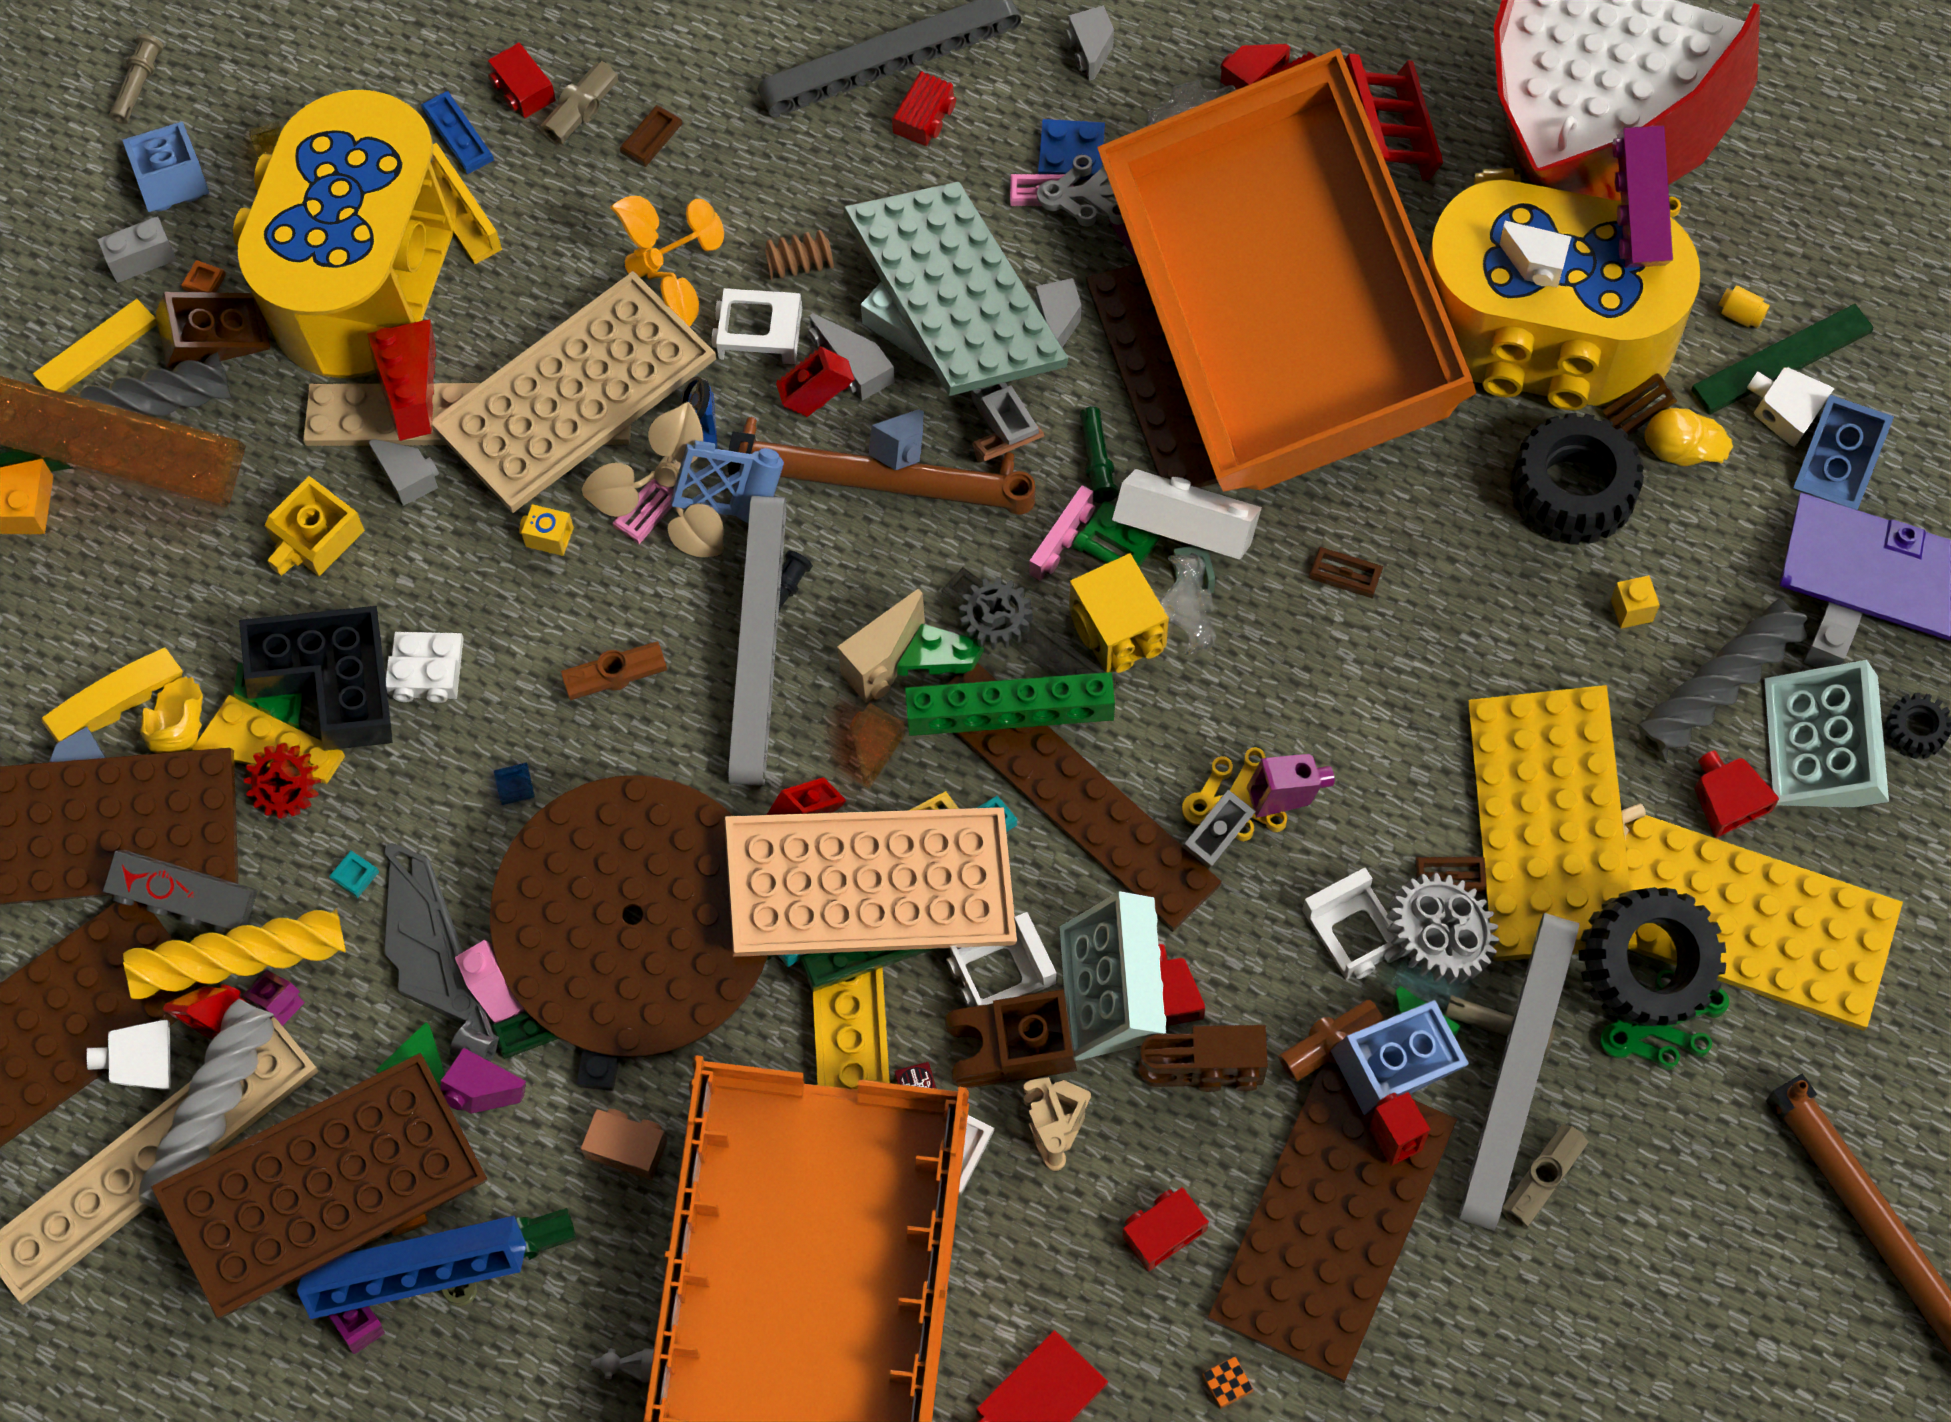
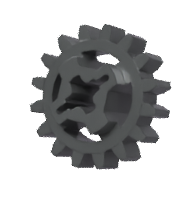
[959,577,1032,650]

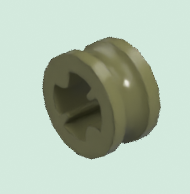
[442,1282,477,1307]

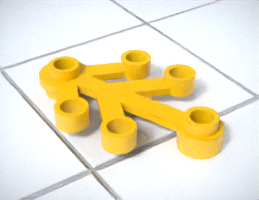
[1182,747,1287,841]

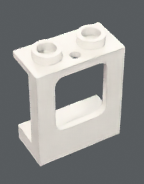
[712,289,802,364]
[1302,868,1403,980]
[946,912,1057,1007]

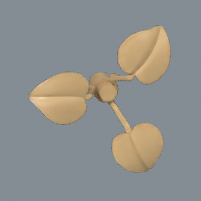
[582,402,724,557]

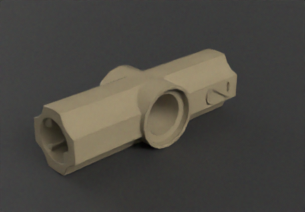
[540,61,619,145]
[1501,1123,1589,1229]

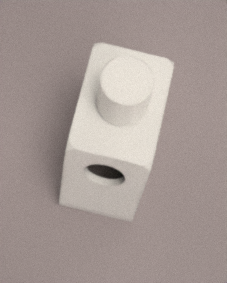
[1747,368,1834,447]
[87,1020,171,1090]

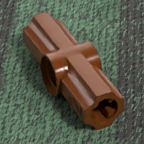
[561,641,667,700]
[1278,999,1384,1082]

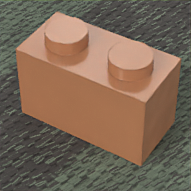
[581,1109,668,1180]

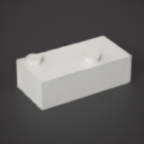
[1112,469,1262,559]

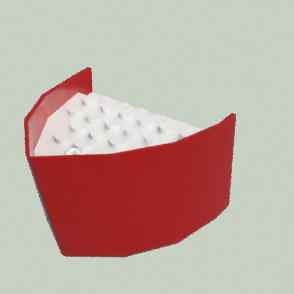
[1494,0,1760,201]

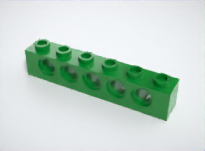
[905,672,1115,736]

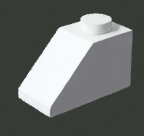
[1499,221,1571,288]

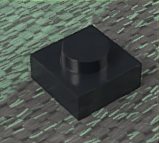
[577,1050,620,1091]

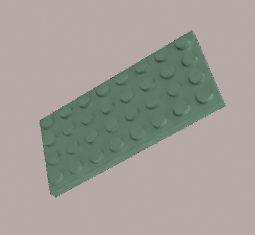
[843,182,1068,396]

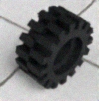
[1884,692,1951,759]

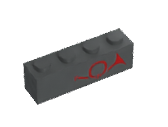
[103,850,258,934]

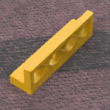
[431,143,502,264]

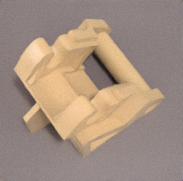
[1024,1077,1091,1171]

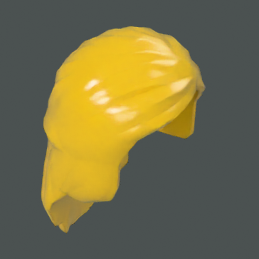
[1645,408,1733,467]
[140,676,203,754]

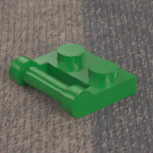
[1072,501,1161,567]

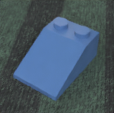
[122,121,209,212]
[1793,395,1894,510]
[1331,1000,1469,1115]

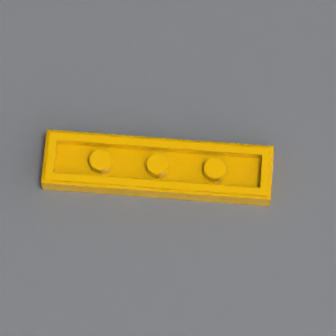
[33,298,158,396]

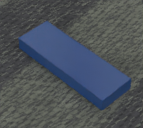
[421,91,494,174]

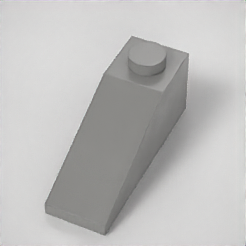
[1803,602,1863,668]

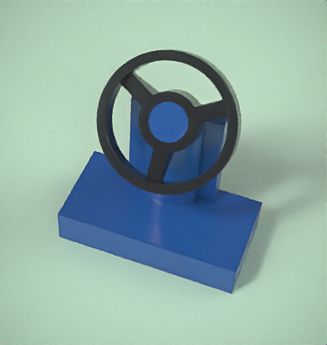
[680,376,718,449]

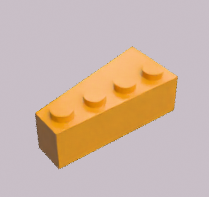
[0,458,53,534]

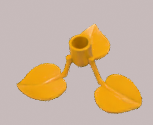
[610,196,724,327]

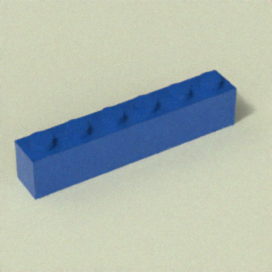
[297,1216,527,1319]

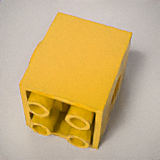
[1069,553,1169,673]

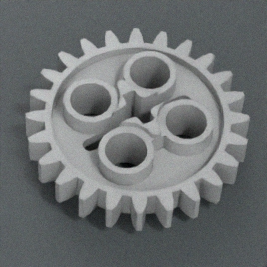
[1386,873,1499,984]

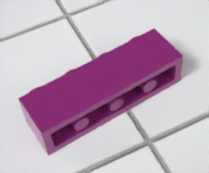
[1612,126,1673,268]

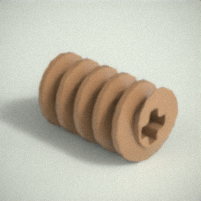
[765,230,834,281]

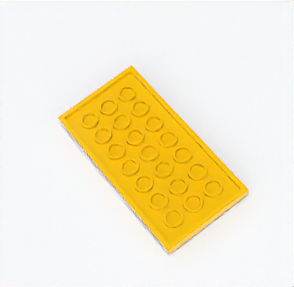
[1468,685,1637,961]
[1625,815,1903,1031]

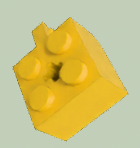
[265,476,365,576]

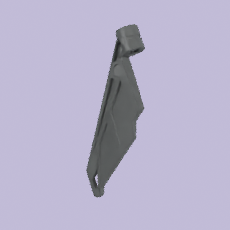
[384,843,499,1062]

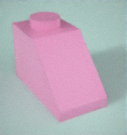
[455,940,526,1023]

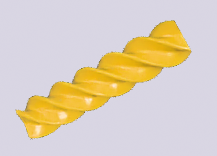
[123,908,346,999]

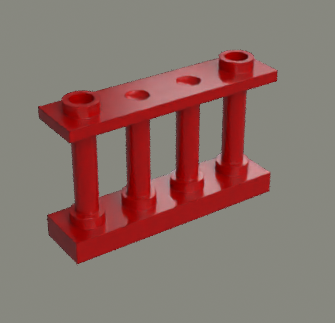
[1344,53,1443,181]

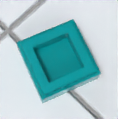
[329,850,379,898]

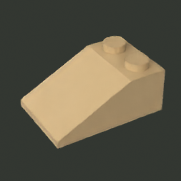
[837,588,925,703]

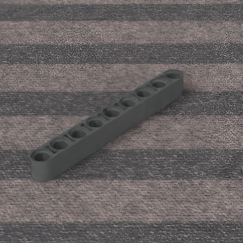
[757,0,1022,117]

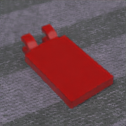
[976,1330,1108,1422]

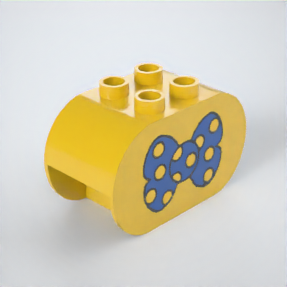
[233,90,457,378]
[1427,180,1700,411]

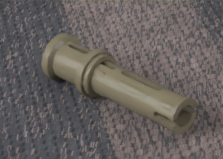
[109,34,164,124]
[1445,995,1556,1056]

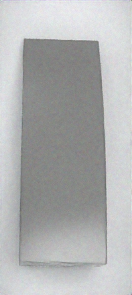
[971,382,1039,445]

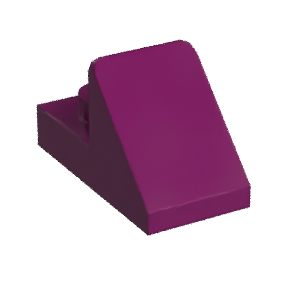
[242,970,305,1026]
[328,1306,385,1354]

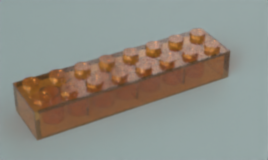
[0,376,246,508]

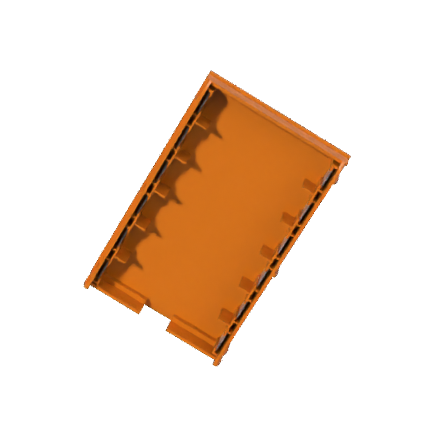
[643,1055,969,1422]

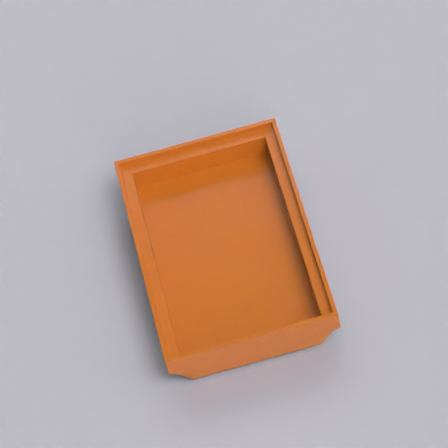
[1097,48,1476,492]

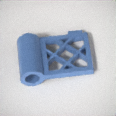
[670,440,784,523]

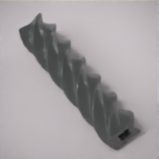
[25,352,231,444]
[1637,598,1807,763]

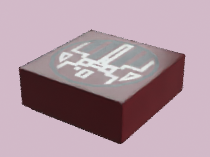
[894,1061,937,1089]

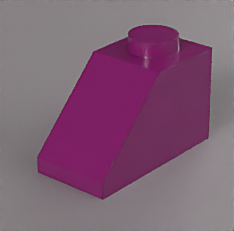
[440,1048,526,1114]

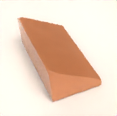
[972,424,1044,463]

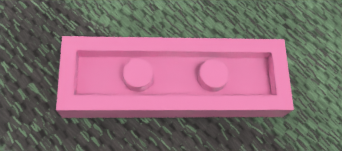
[1029,485,1095,581]

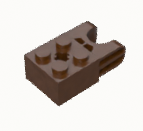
[945,989,1077,1088]
[1138,1025,1268,1092]

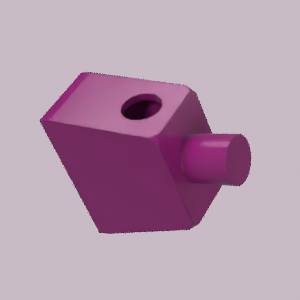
[1247,754,1335,818]

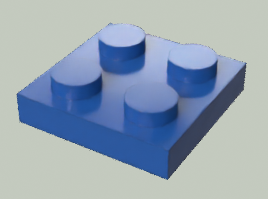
[1038,119,1105,180]

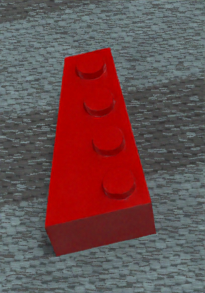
[367,319,436,441]

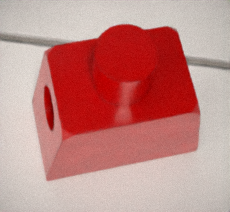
[1694,750,1779,838]
[1158,944,1205,1026]

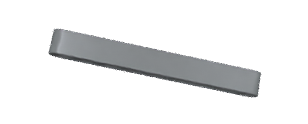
[729,496,786,786]
[1458,913,1579,1231]

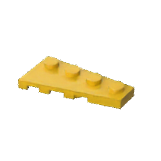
[192,695,345,784]

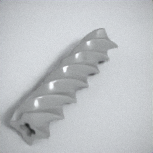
[139,999,274,1212]

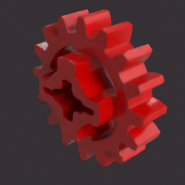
[244,743,321,819]

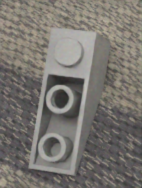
[808,313,895,401]

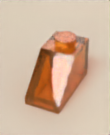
[850,703,906,789]

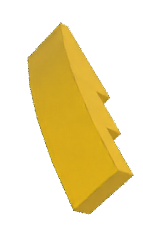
[42,648,183,743]

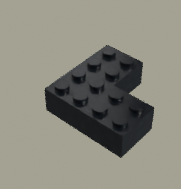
[239,606,393,751]

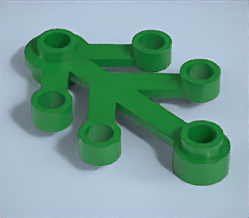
[1600,970,1729,1070]

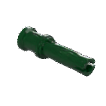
[1080,406,1119,503]

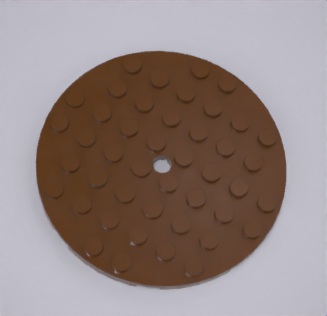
[490,775,769,1058]

